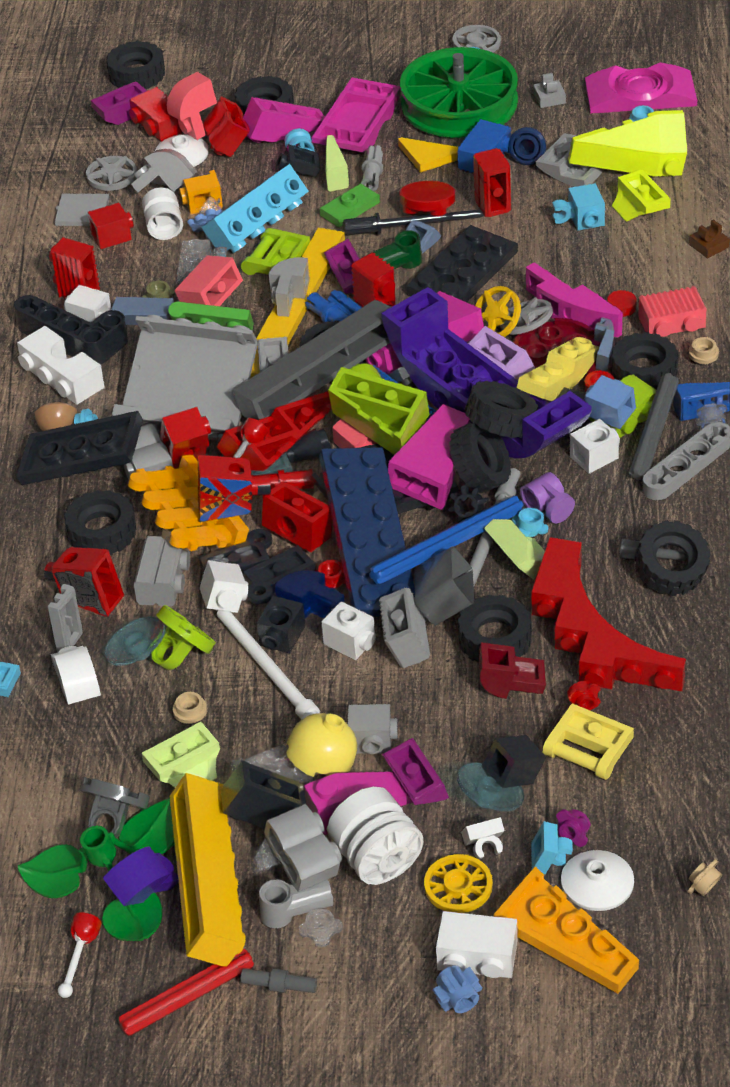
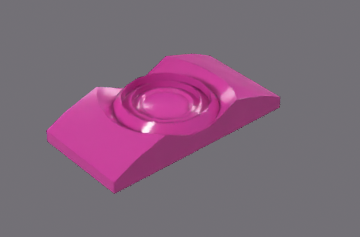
[585,62,697,114]
[312,77,401,152]

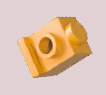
[179,170,223,214]

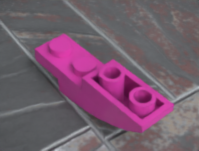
[526,262,623,337]

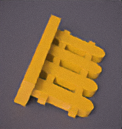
[128,455,249,551]

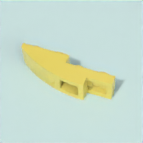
[517,337,599,402]

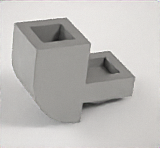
[131,149,197,192]

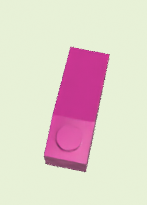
[243,97,325,143]
[304,772,412,835]

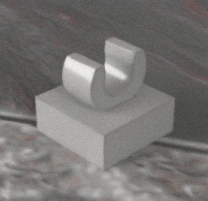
[533,73,566,108]

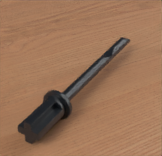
[343,209,484,235]

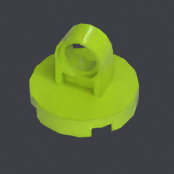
[151,605,216,670]

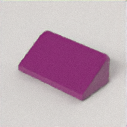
[324,239,360,294]
[382,738,449,805]

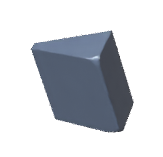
[405,219,441,254]

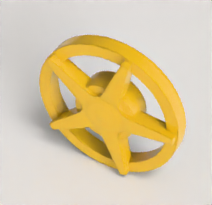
[475,286,521,337]

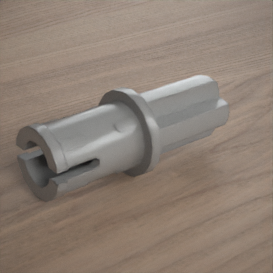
[361,145,383,191]

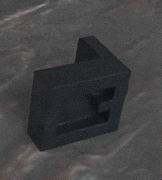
[276,144,321,177]

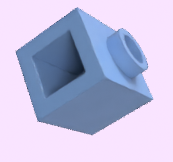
[585,375,636,429]

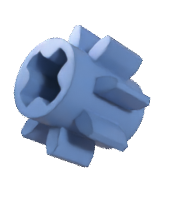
[433,965,482,1013]

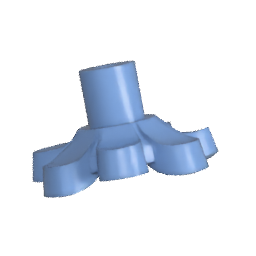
[187,209,223,239]

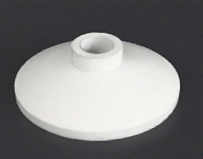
[155,135,209,167]
[561,850,634,911]

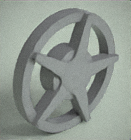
[452,25,501,52]
[86,156,137,191]
[500,297,553,335]

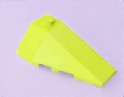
[568,110,687,176]

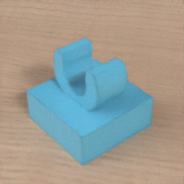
[531,821,573,874]

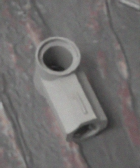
[259,879,333,928]

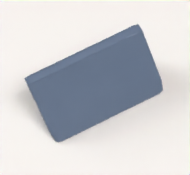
[112,297,174,325]

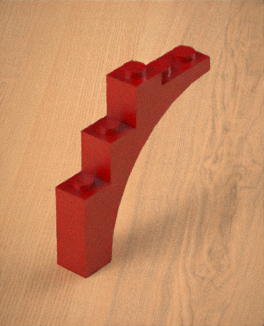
[532,537,686,691]

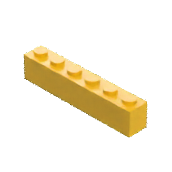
[170,773,245,966]

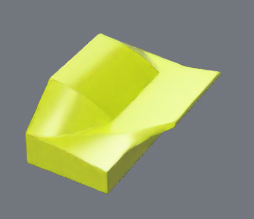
[612,169,671,222]

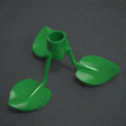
[18,798,175,941]

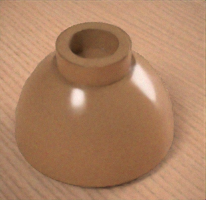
[35,402,77,431]

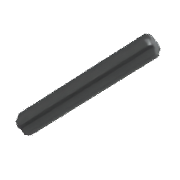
[629,373,679,481]

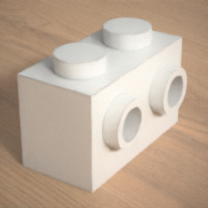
[436,911,518,978]

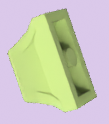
[484,519,545,579]
[142,722,220,787]

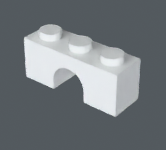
[17,326,105,405]

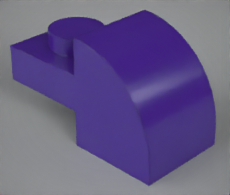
[103,846,179,906]

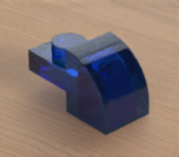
[275,570,344,619]

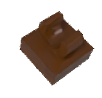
[689,219,730,259]

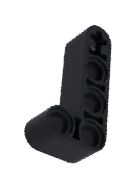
[14,295,128,365]

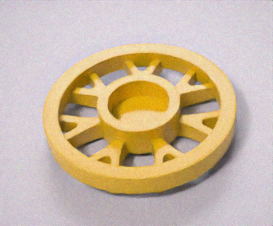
[424,854,493,913]

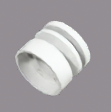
[327,786,424,885]

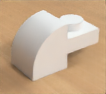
[51,646,101,705]

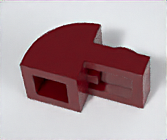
[479,642,546,699]

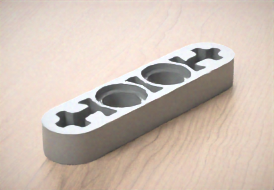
[643,422,730,500]

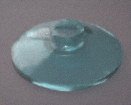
[105,616,165,666]
[457,763,524,811]

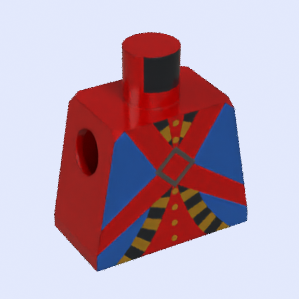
[198,455,271,522]

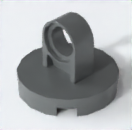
[79,777,150,838]

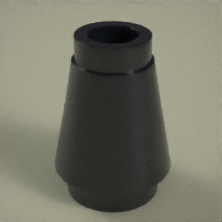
[286,428,331,463]

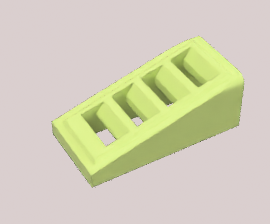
[325,135,349,192]

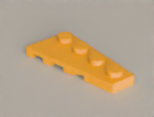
[493,867,639,994]

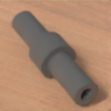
[241,968,317,993]

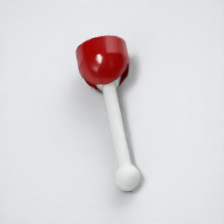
[58,912,102,998]

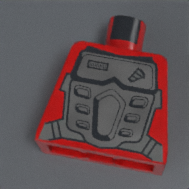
[44,547,125,617]

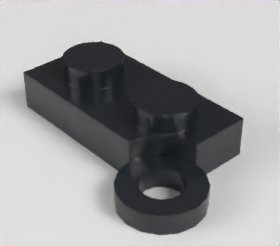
[199,529,273,574]
[243,545,316,604]

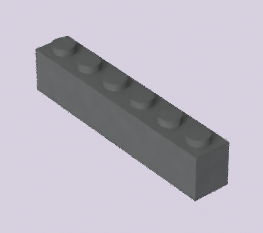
[232,300,391,420]

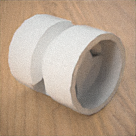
[142,187,183,240]

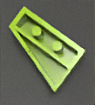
[328,367,430,455]

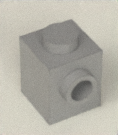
[348,704,398,754]

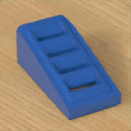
[673,382,730,421]

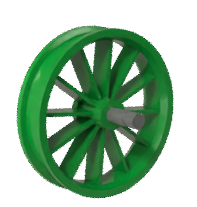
[400,47,518,138]

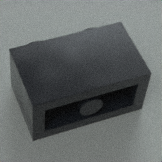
[221,760,306,830]

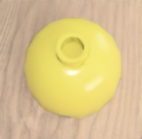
[286,713,357,777]

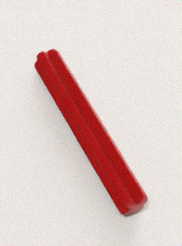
[118,948,254,1036]

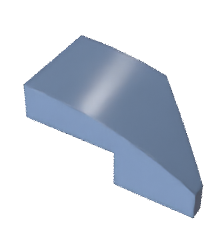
[594,317,614,372]

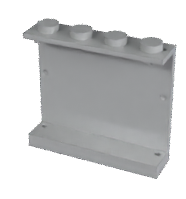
[112,315,258,440]

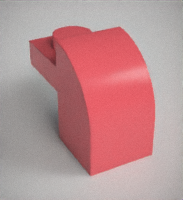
[167,72,217,140]

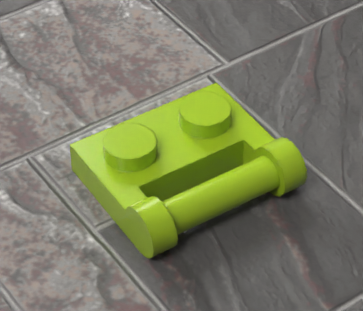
[241,228,310,275]

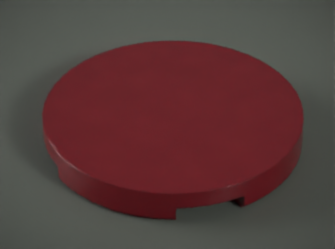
[513,318,601,379]

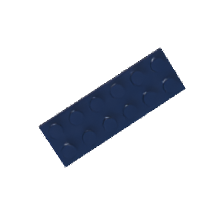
[319,447,415,617]

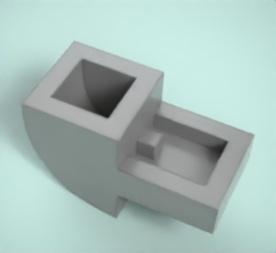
[269,257,310,317]

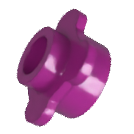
[556,809,591,847]

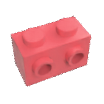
[174,255,243,306]

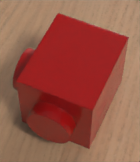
[88,203,134,249]

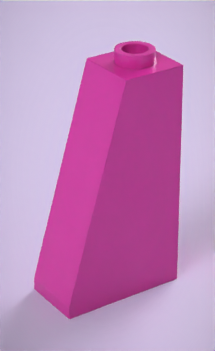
[366,291,484,375]
[388,404,470,510]

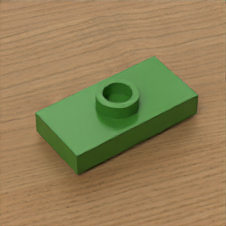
[320,183,380,227]

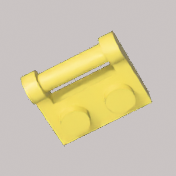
[542,703,634,780]

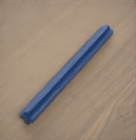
[369,495,524,584]

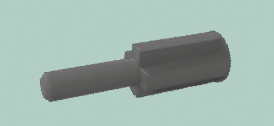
[619,538,687,561]

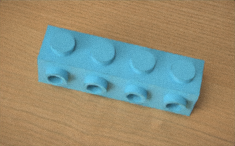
[201,164,309,255]

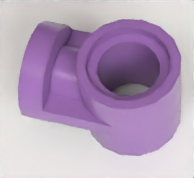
[520,472,575,524]

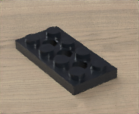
[406,225,518,302]
[16,411,143,485]

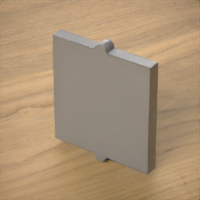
[55,194,110,226]

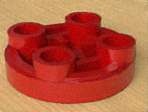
[400,181,455,216]

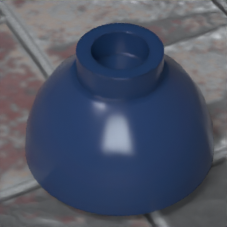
[508,127,546,165]

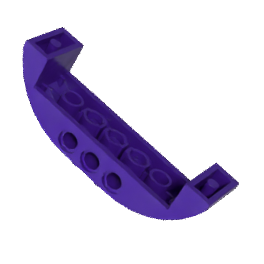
[381,287,592,459]

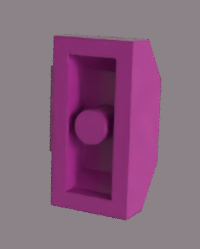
[91,81,147,125]

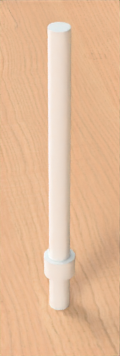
[217,610,320,720]

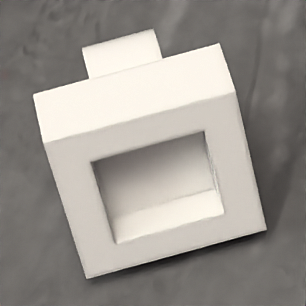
[461,817,505,859]

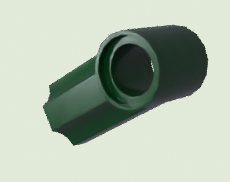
[369,230,423,269]

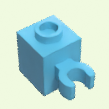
[552,183,605,231]

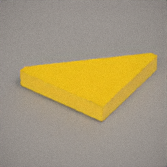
[398,137,458,173]

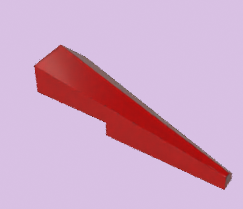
[217,391,332,471]

